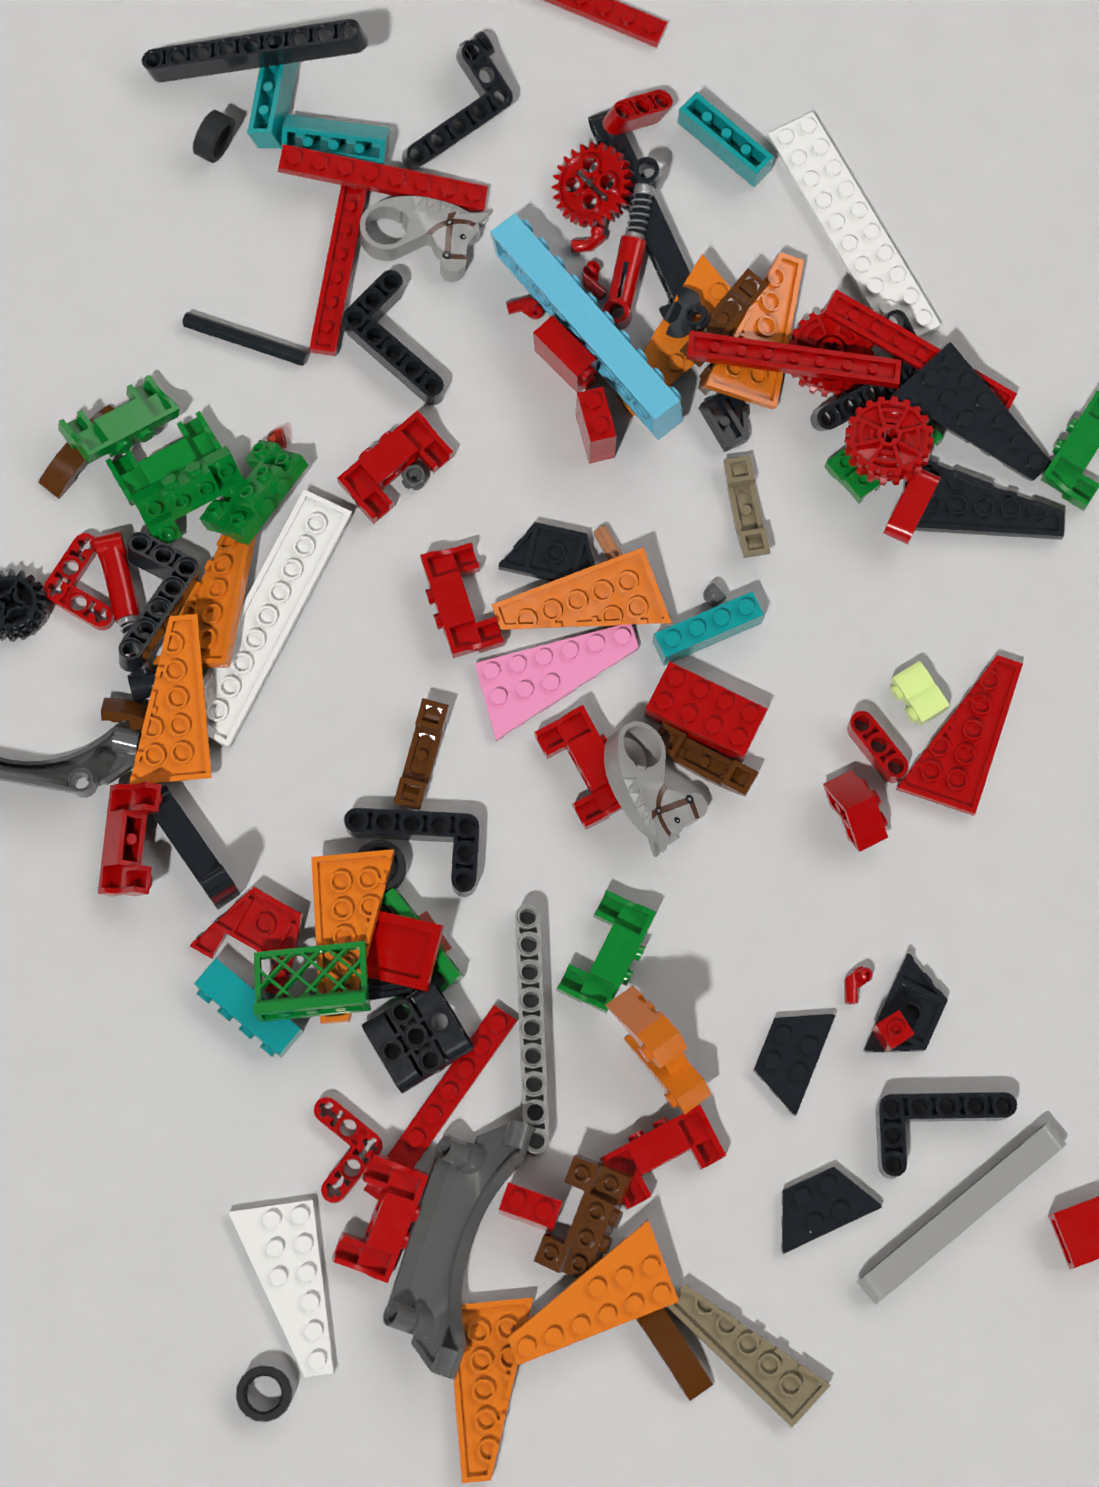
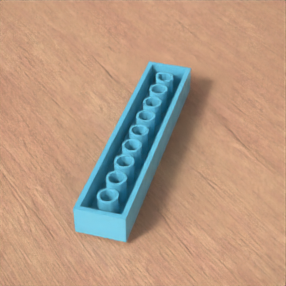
[490,213,683,440]

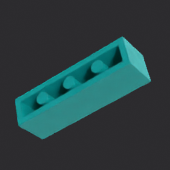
[247,62,298,148]
[677,91,774,188]
[281,114,390,164]
[653,591,764,666]
[194,958,303,1058]

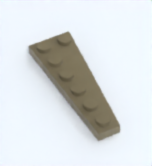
[667,1284,830,1428]

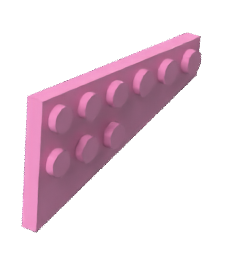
[475,625,639,742]

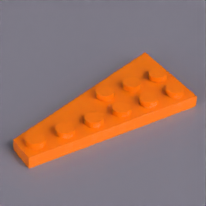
[702,252,804,410]
[616,254,739,417]
[153,534,257,668]
[491,547,672,630]
[129,614,212,784]
[311,849,395,1024]
[507,1219,679,1365]
[454,1298,533,1483]

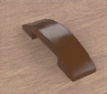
[680,268,768,368]
[38,404,114,499]
[393,698,449,810]
[657,722,759,797]
[636,1308,713,1401]

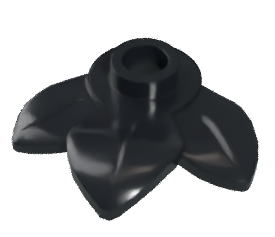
[659,287,710,338]

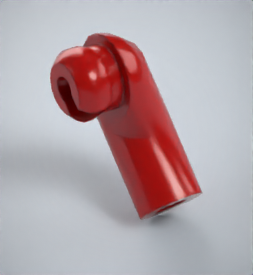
[570,226,606,253]
[582,261,608,301]
[506,297,544,320]
[844,966,873,1004]

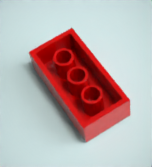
[644,661,768,763]

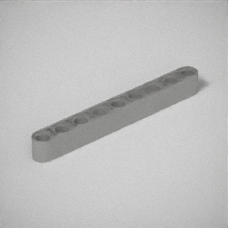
[515,904,549,1156]
[857,1122,1066,1304]

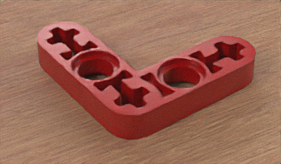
[43,533,115,631]
[314,1097,383,1204]

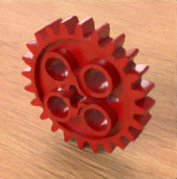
[552,142,634,228]

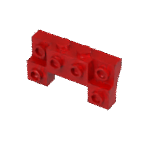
[337,410,454,524]
[420,542,505,658]
[534,705,622,830]
[98,782,162,897]
[600,1104,727,1211]
[332,1151,429,1283]

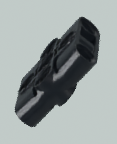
[362,980,475,1094]

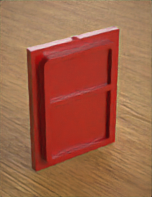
[367,911,444,992]

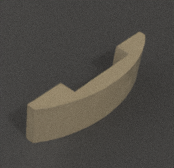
[723,455,770,558]

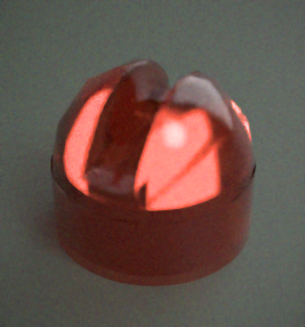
[266,427,288,449]

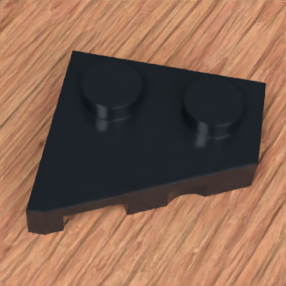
[698,394,749,452]

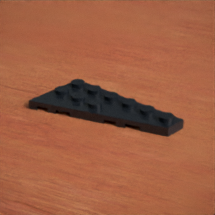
[890,342,1051,481]
[903,460,1064,540]

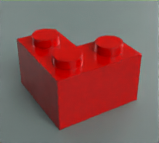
[823,770,888,852]

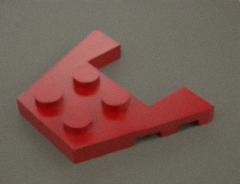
[190,887,303,998]

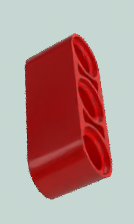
[602,89,673,135]
[883,469,941,545]
[847,711,909,783]

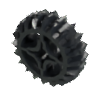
[0,569,49,642]

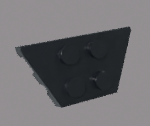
[498,522,595,581]
[863,953,948,1053]
[753,1014,836,1116]
[781,1167,882,1254]

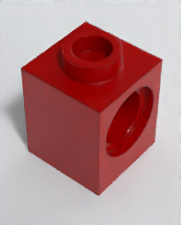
[871,1010,915,1053]

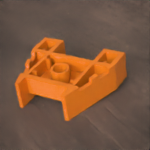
[606,985,712,1114]

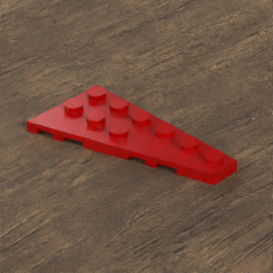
[896,655,1023,816]

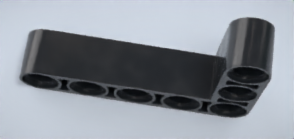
[402,40,513,169]
[343,270,445,405]
[810,310,916,431]
[119,532,199,672]
[151,786,240,910]
[344,808,480,897]
[875,1092,1017,1179]

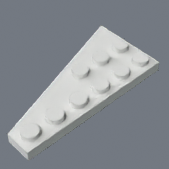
[228,1200,334,1377]

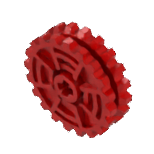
[789,309,875,397]
[844,396,934,486]

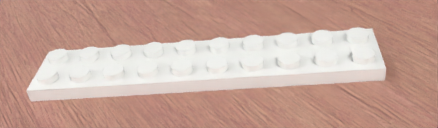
[767,112,941,338]
[203,489,352,749]

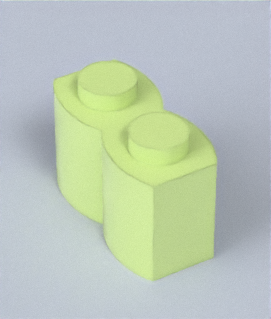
[890,661,950,727]

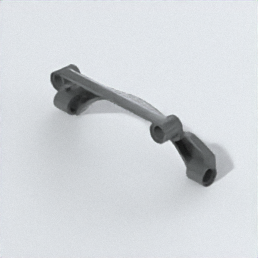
[0,727,142,798]
[383,1120,534,1380]

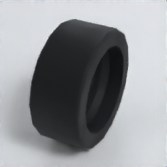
[192,109,235,163]
[357,840,407,894]
[236,1366,292,1422]

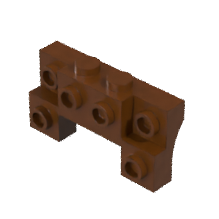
[534,1154,633,1278]

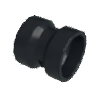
[459,31,495,60]

